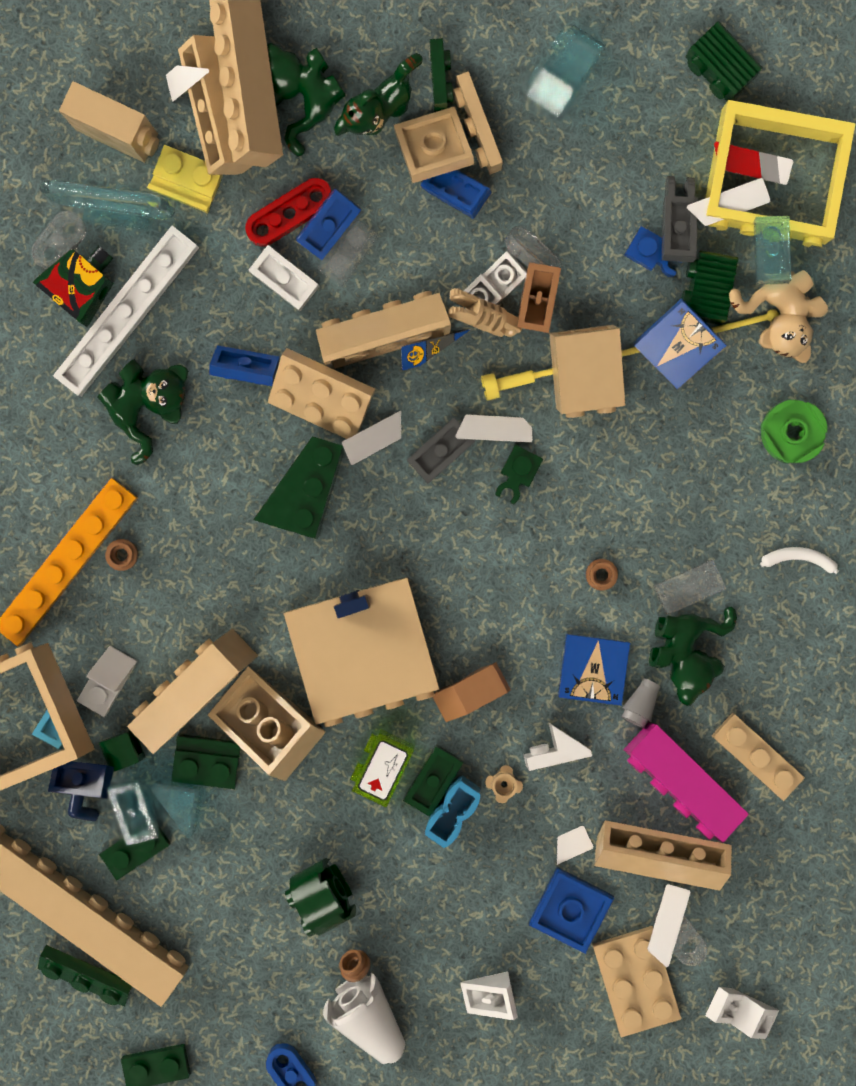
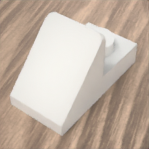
[77,645,138,717]
[523,723,592,771]

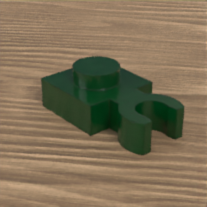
[495,445,543,505]

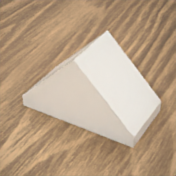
[460,971,518,1020]

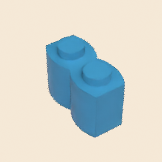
[425,775,481,848]

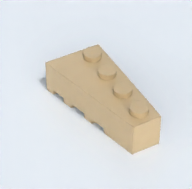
[127,628,258,754]

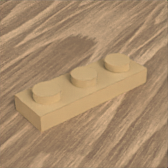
[453,71,503,175]
[712,713,805,801]

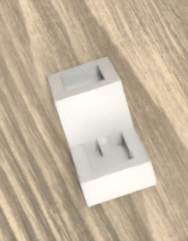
[705,987,779,1039]

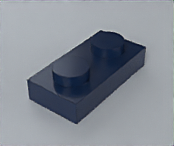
[334,590,371,619]

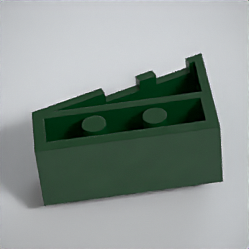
[253,436,345,539]

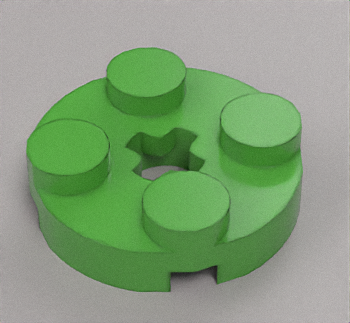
[761,400,827,463]

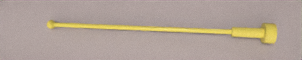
[481,309,779,401]

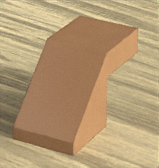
[433,662,511,722]

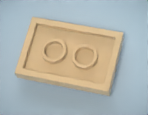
[267,348,375,439]
[592,926,681,1037]

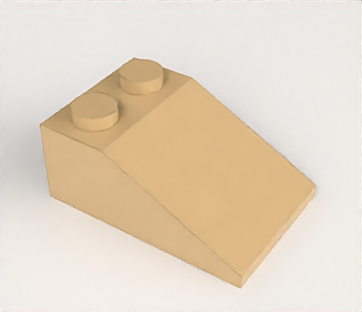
[208,666,326,781]

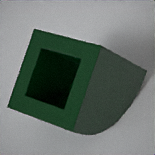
[99,730,146,772]

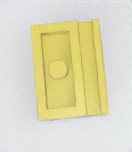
[147,145,223,213]

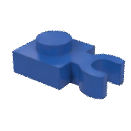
[624,226,682,277]

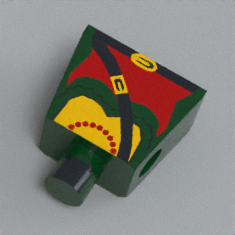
[33,245,114,327]

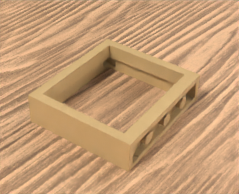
[0,642,95,791]

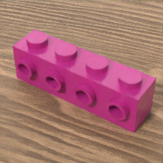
[623,722,749,843]

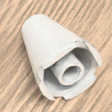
[323,973,405,1064]

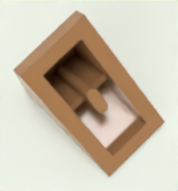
[517,262,561,333]

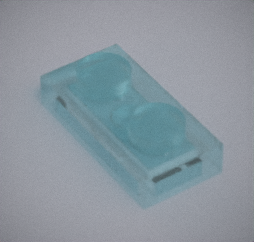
[754,216,791,285]

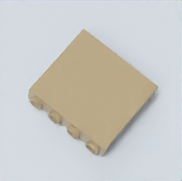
[283,577,439,727]

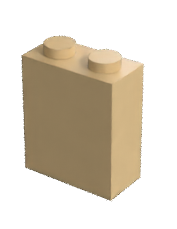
[59,81,159,163]
[549,325,625,418]

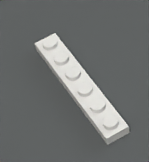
[53,226,199,397]

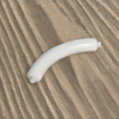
[760,547,839,574]

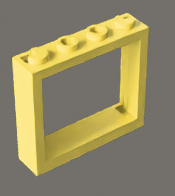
[705,100,856,247]

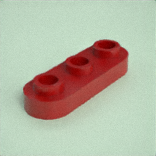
[245,178,332,247]

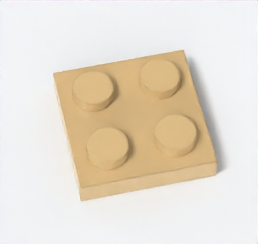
[394,106,474,183]

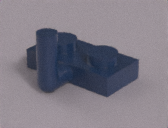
[48,761,114,822]

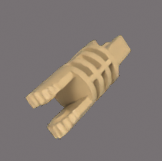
[448,288,522,337]

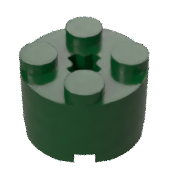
[285,858,356,937]

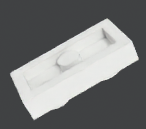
[248,245,319,311]

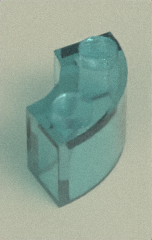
[527,25,606,117]

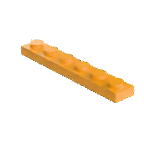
[0,478,138,647]

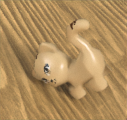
[729,270,828,364]

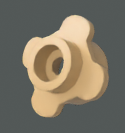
[485,765,523,803]

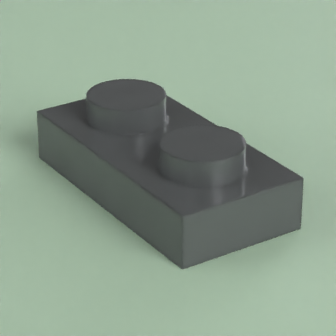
[407,418,475,484]

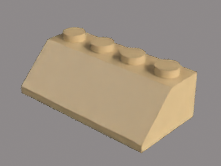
[316,291,451,369]

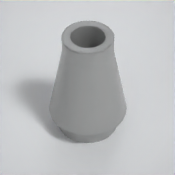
[621,678,661,728]

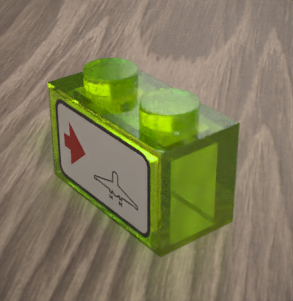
[350,729,415,808]

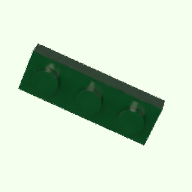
[38,945,133,1007]

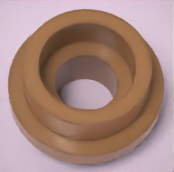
[105,539,138,571]
[586,559,618,591]
[339,950,371,982]

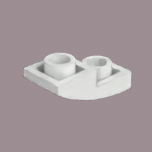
[464,251,527,305]

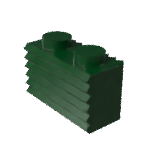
[686,21,763,101]
[681,250,739,325]

